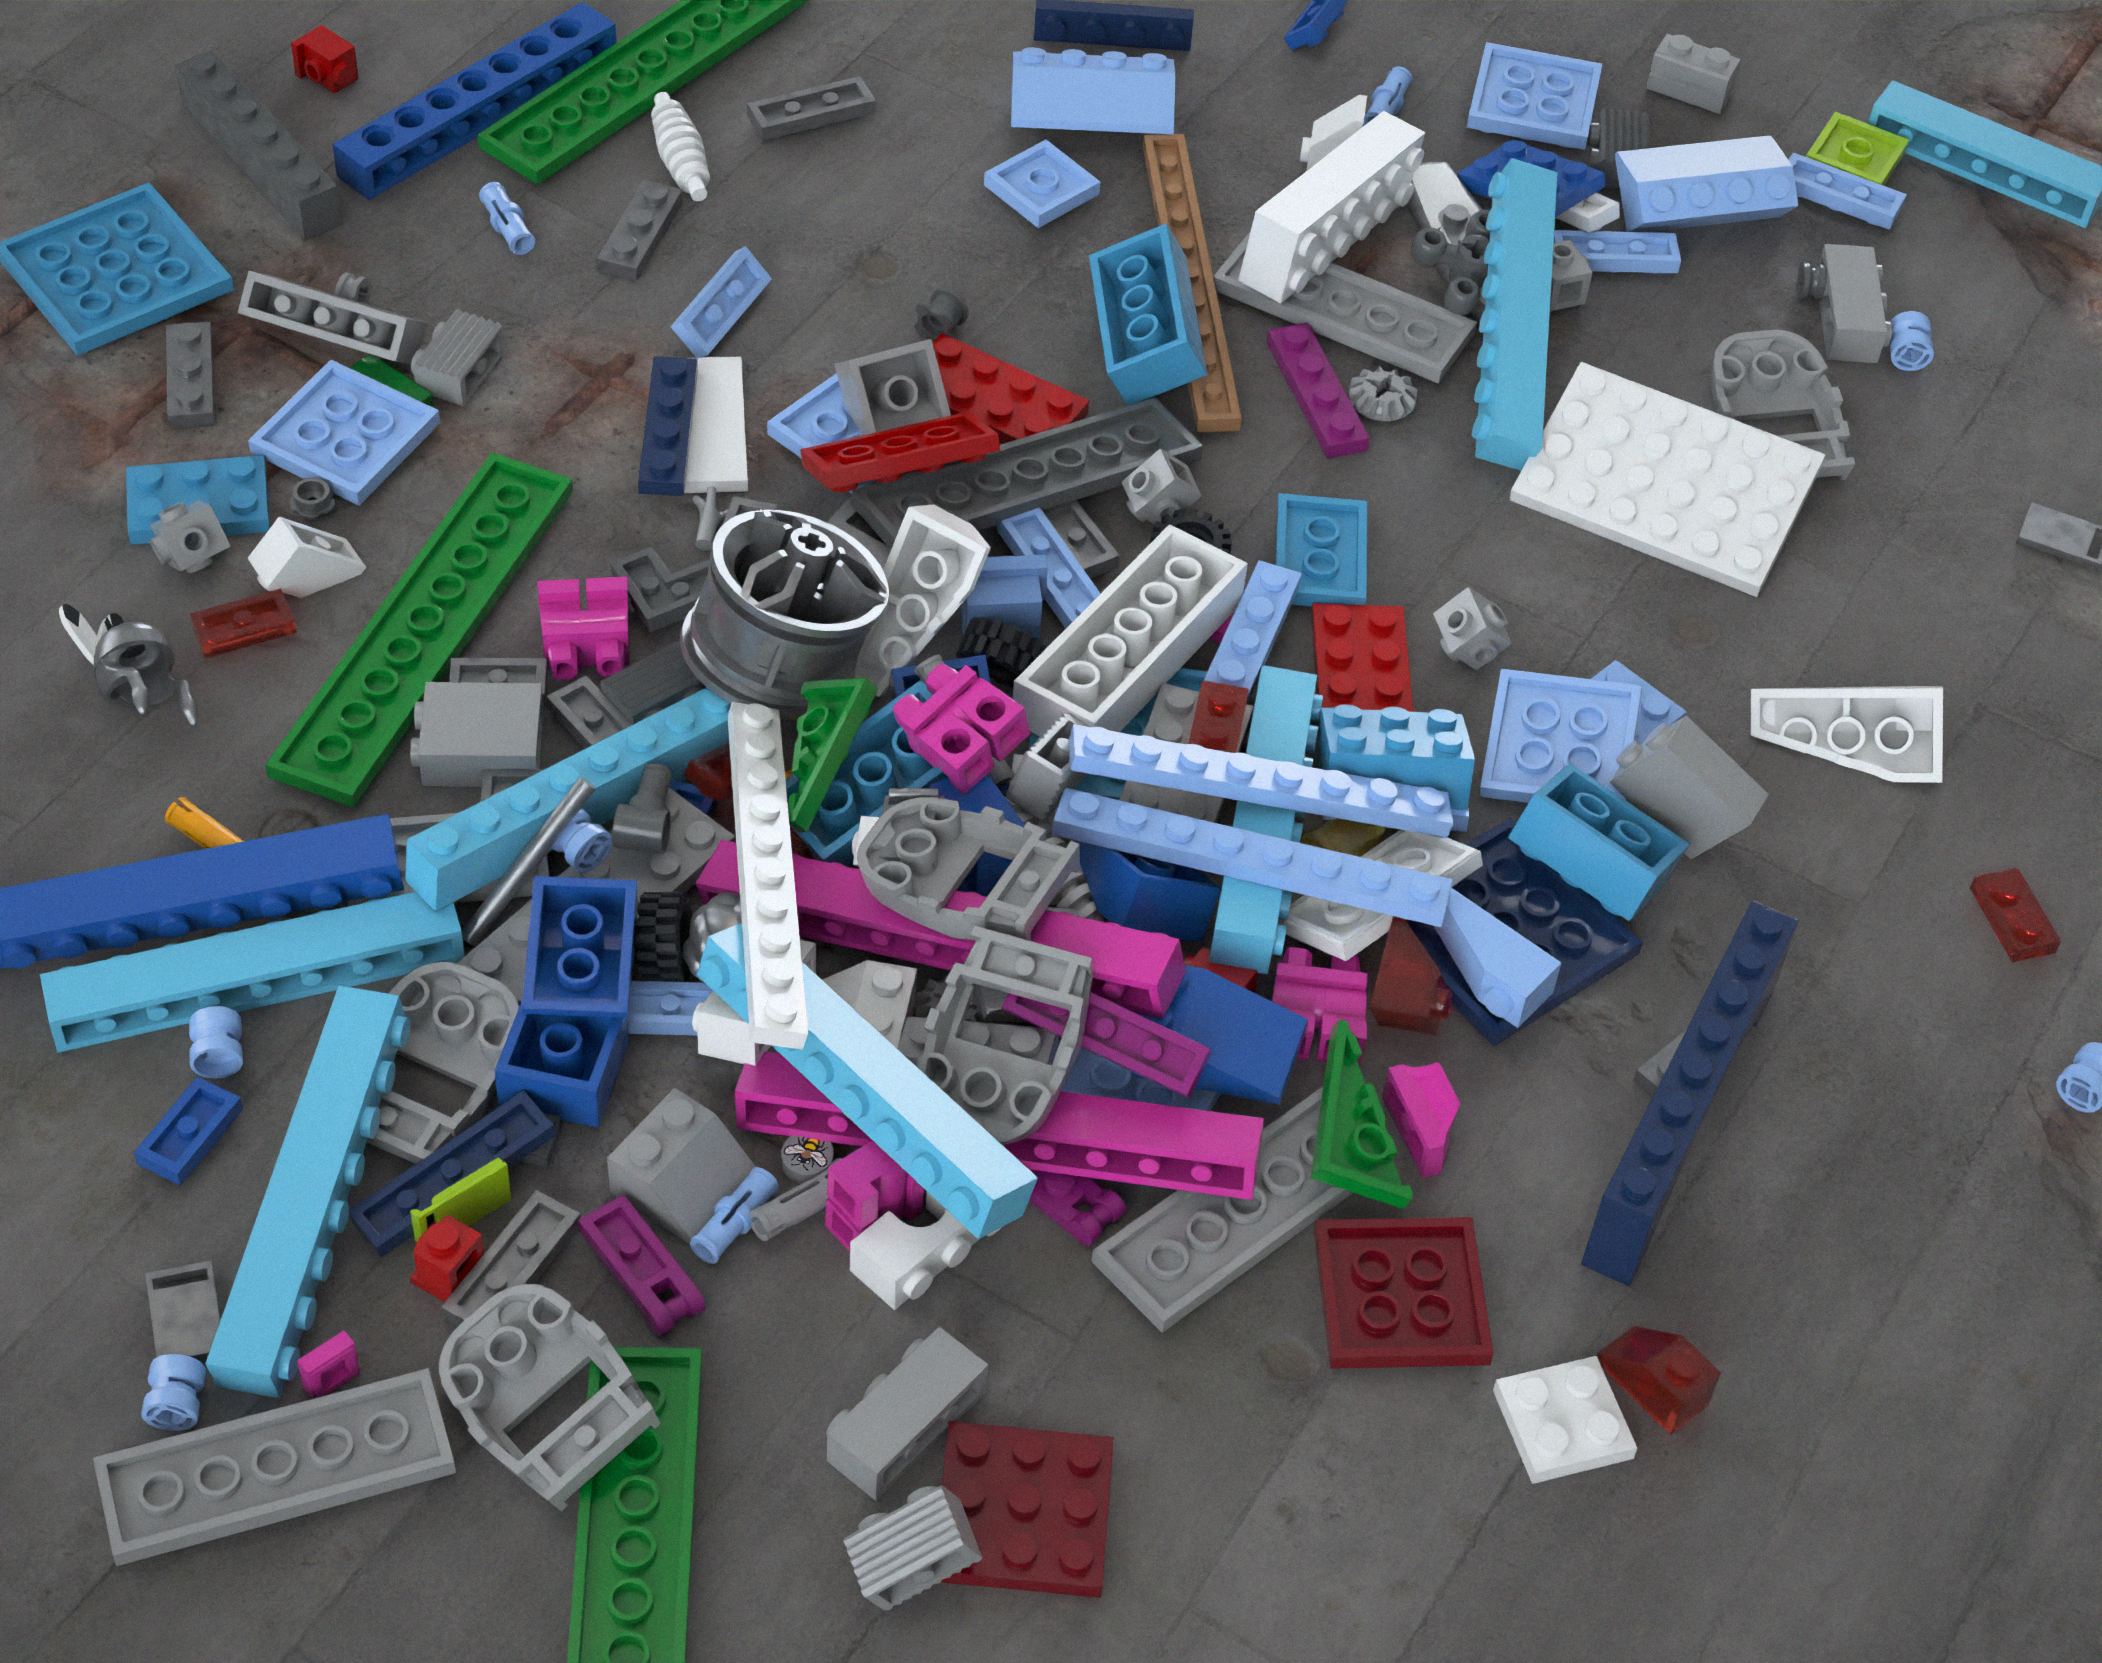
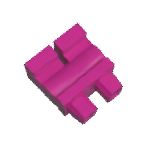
[537,576,630,680]
[893,663,1030,795]
[1271,947,1367,1066]
[825,1141,927,1252]

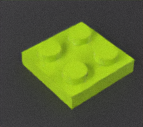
[1806,111,1909,186]

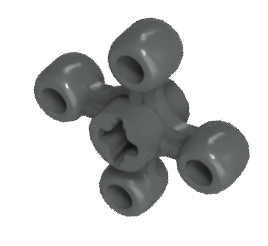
[1411,210,1490,316]

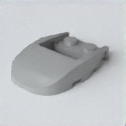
[1710,330,1855,480]
[857,797,1080,941]
[916,926,1095,1145]
[366,962,519,1164]
[439,1284,661,1512]

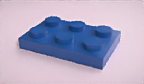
[1458,140,1605,217]

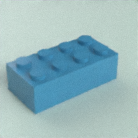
[1089,223,1208,406]
[785,680,948,869]

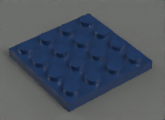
[1383,817,1643,1046]

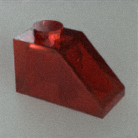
[1370,916,1452,1035]
[1596,1326,1721,1435]

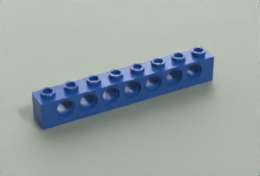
[332,2,617,200]

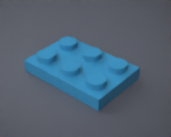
[126,455,270,545]
[1275,493,1367,606]

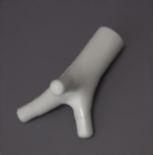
[692,486,728,551]

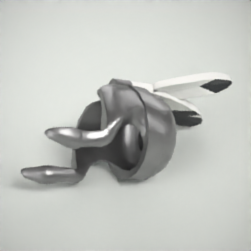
[59,604,198,726]

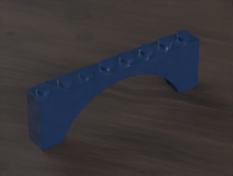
[1581,901,1799,1287]

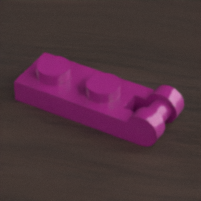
[1029,1169,1127,1246]
[578,1194,706,1337]

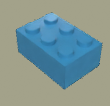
[1315,705,1475,810]
[1508,763,1690,921]

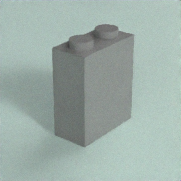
[410,682,544,787]
[1609,715,1769,860]

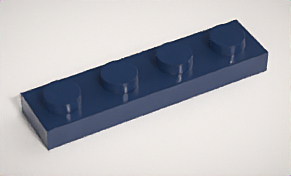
[1034,0,1194,51]
[638,356,698,496]
[349,1090,557,1258]

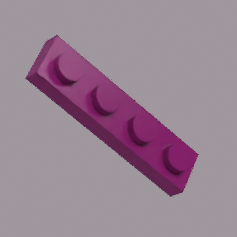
[1266,322,1370,459]
[1001,992,1212,1099]

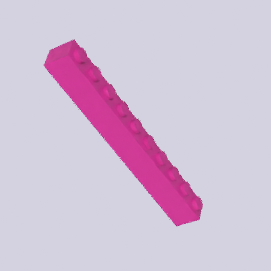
[696,840,1186,1019]
[735,1051,1264,1200]

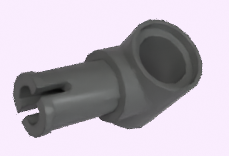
[612,764,672,854]

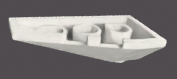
[855,504,991,697]
[1751,686,1943,783]

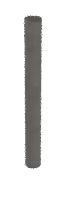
[462,776,596,946]

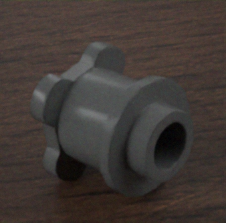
[914,288,969,340]

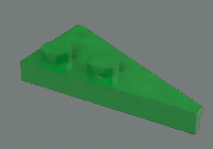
[788,678,878,833]
[1311,1019,1413,1209]

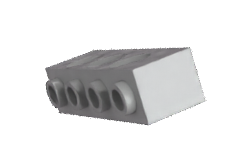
[238,271,427,364]

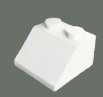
[822,960,917,1048]

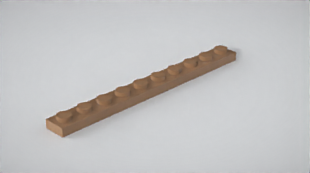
[1143,134,1242,432]

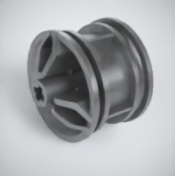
[680,510,889,720]

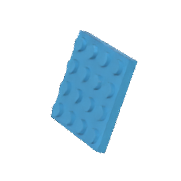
[0,182,234,356]

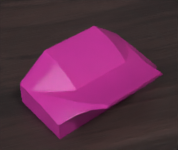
[1382,1062,1461,1178]

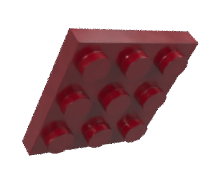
[1314,1217,1494,1369]
[941,1421,1114,1598]

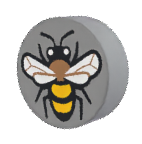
[781,1135,834,1184]

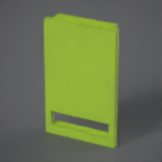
[410,1157,512,1242]

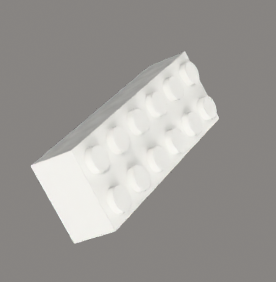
[1238,111,1426,304]
[1013,524,1248,737]

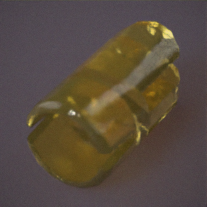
[1300,818,1385,857]

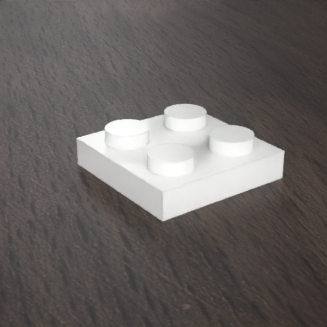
[1493,1356,1638,1484]

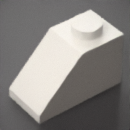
[1300,95,1367,171]
[248,517,366,598]

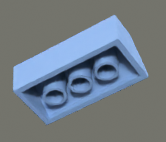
[1011,47,1175,134]
[1615,136,1798,232]

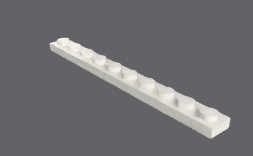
[728,702,808,1050]

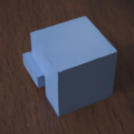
[959,554,1048,640]

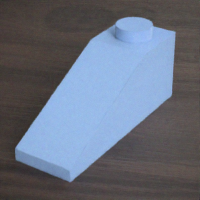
[1433,888,1561,1028]

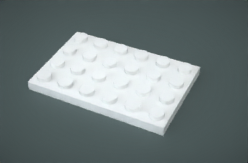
[1510,362,1826,597]

